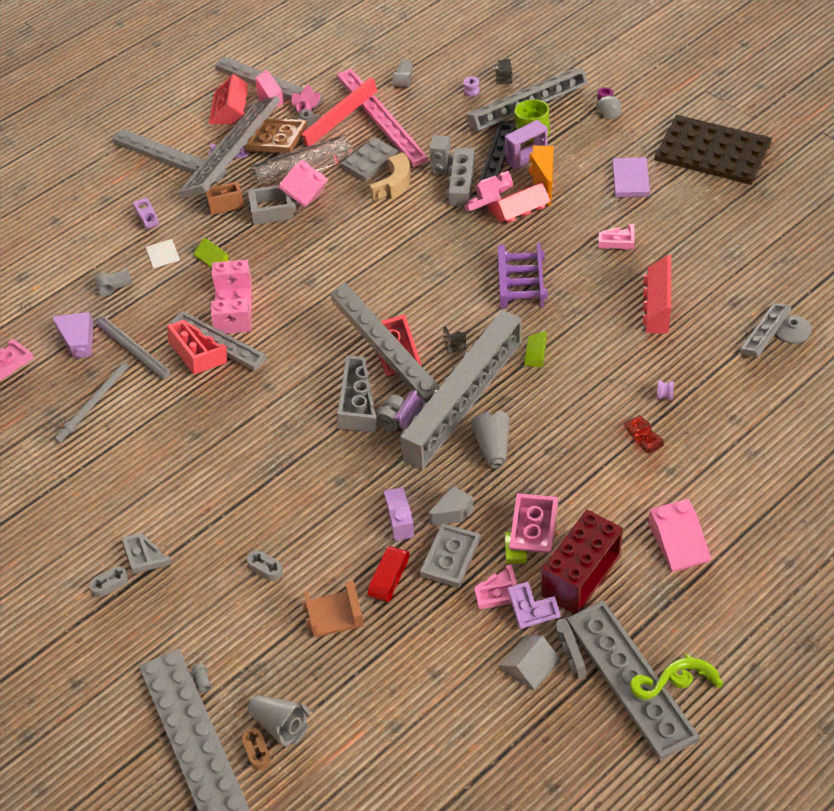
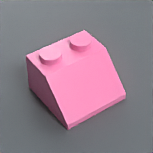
[278,160,328,207]

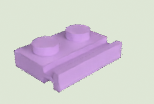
[394,390,426,430]

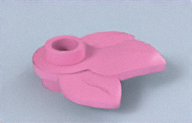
[292,85,321,114]

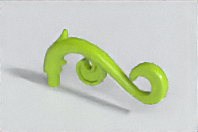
[630,654,724,700]

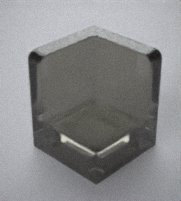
[442,326,467,354]

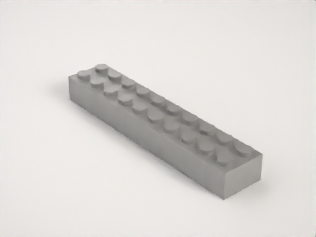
[400,310,522,470]

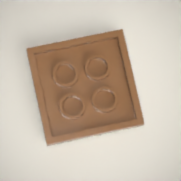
[244,118,307,153]

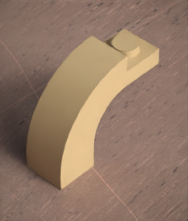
[370,152,411,201]

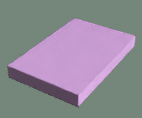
[612,158,650,197]

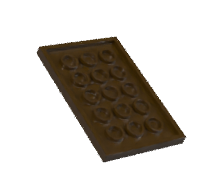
[654,114,772,185]

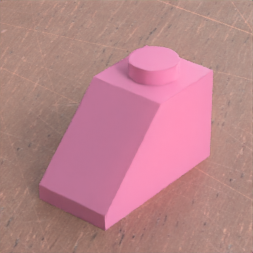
[255,70,284,107]

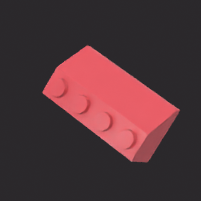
[643,255,671,334]

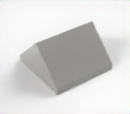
[499,635,560,691]

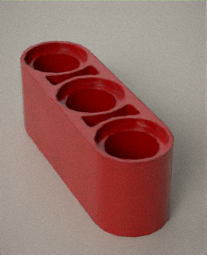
[367,546,409,602]

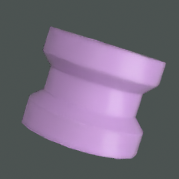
[463,76,480,97]
[657,380,674,401]

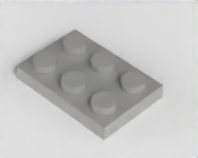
[341,137,399,182]
[420,523,481,588]

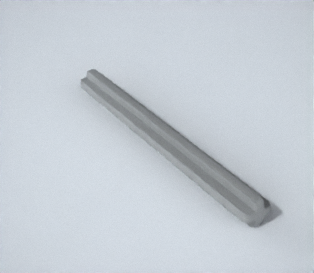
[97,317,170,379]

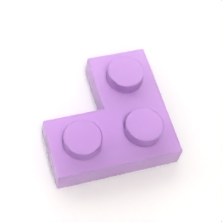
[507,582,561,629]

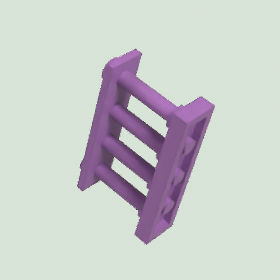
[498,243,548,308]

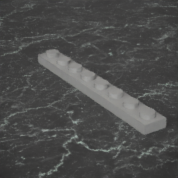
[215,56,323,109]
[112,129,227,183]

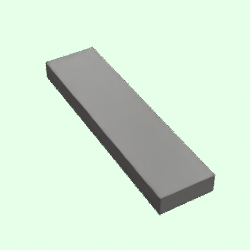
[740,303,791,358]

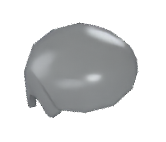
[596,96,622,119]

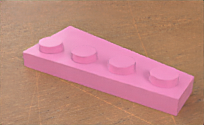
[0,338,34,380]

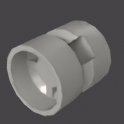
[376,394,405,431]

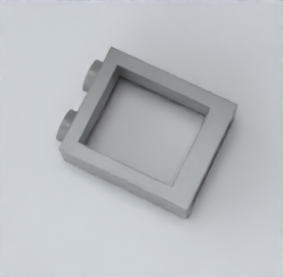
[248,185,296,225]

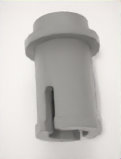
[191,664,212,693]

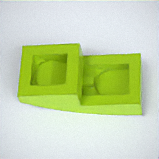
[505,532,527,564]

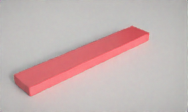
[302,77,377,148]

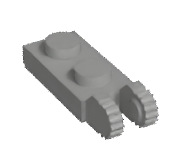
[555,618,587,679]

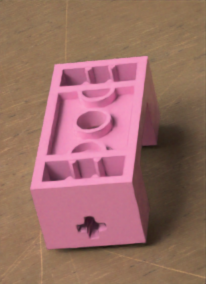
[211,260,252,334]

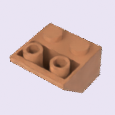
[205,182,244,215]

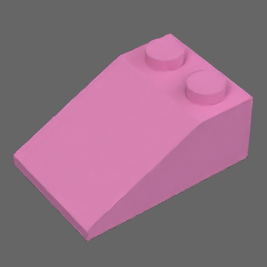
[509,493,558,554]
[648,499,711,572]

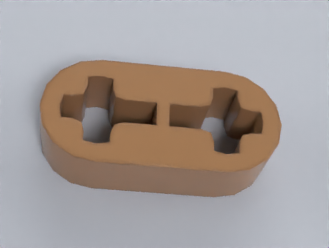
[242,728,271,770]

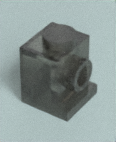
[495,59,512,85]

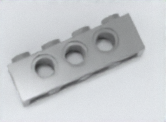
[446,148,475,206]

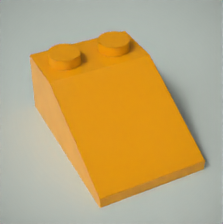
[529,146,554,206]

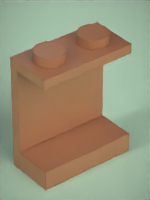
[302,580,364,638]

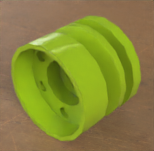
[515,99,550,143]

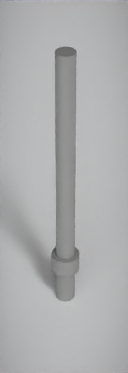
[54,362,129,444]

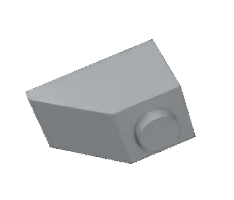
[429,486,474,526]

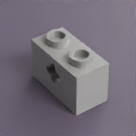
[429,135,451,175]

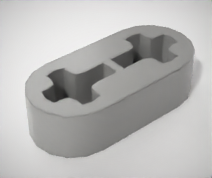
[247,551,283,581]
[89,567,128,597]

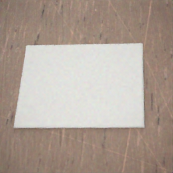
[146,239,180,268]

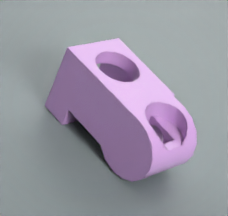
[133,197,159,230]

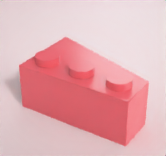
[167,320,227,375]

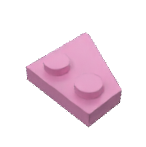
[598,224,634,250]
[474,564,517,609]

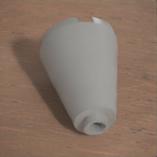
[471,411,510,468]
[248,695,310,747]

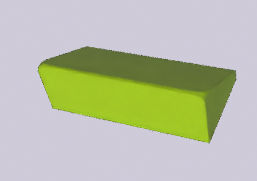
[193,238,229,268]
[524,331,547,367]

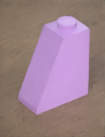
[53,312,93,358]

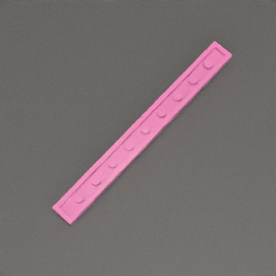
[337,69,428,167]

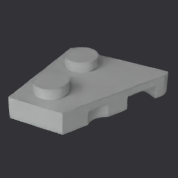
[122,533,171,574]

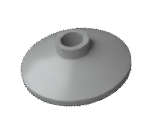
[775,315,812,344]

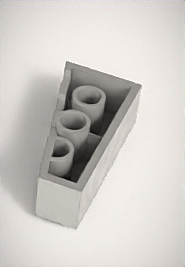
[337,355,377,432]

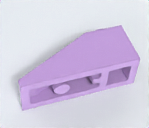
[384,487,415,541]

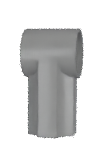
[393,60,413,87]
[94,269,132,296]

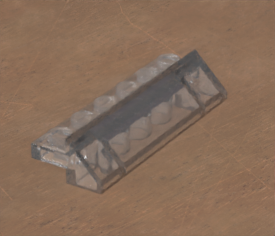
[250,134,353,185]

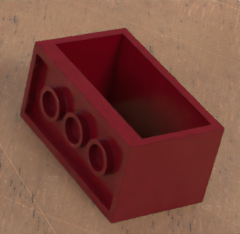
[541,509,623,614]

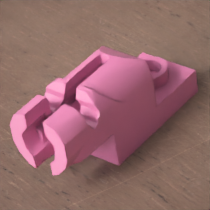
[464,171,513,212]

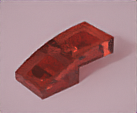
[624,415,664,454]

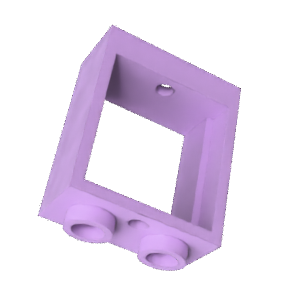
[505,120,548,170]

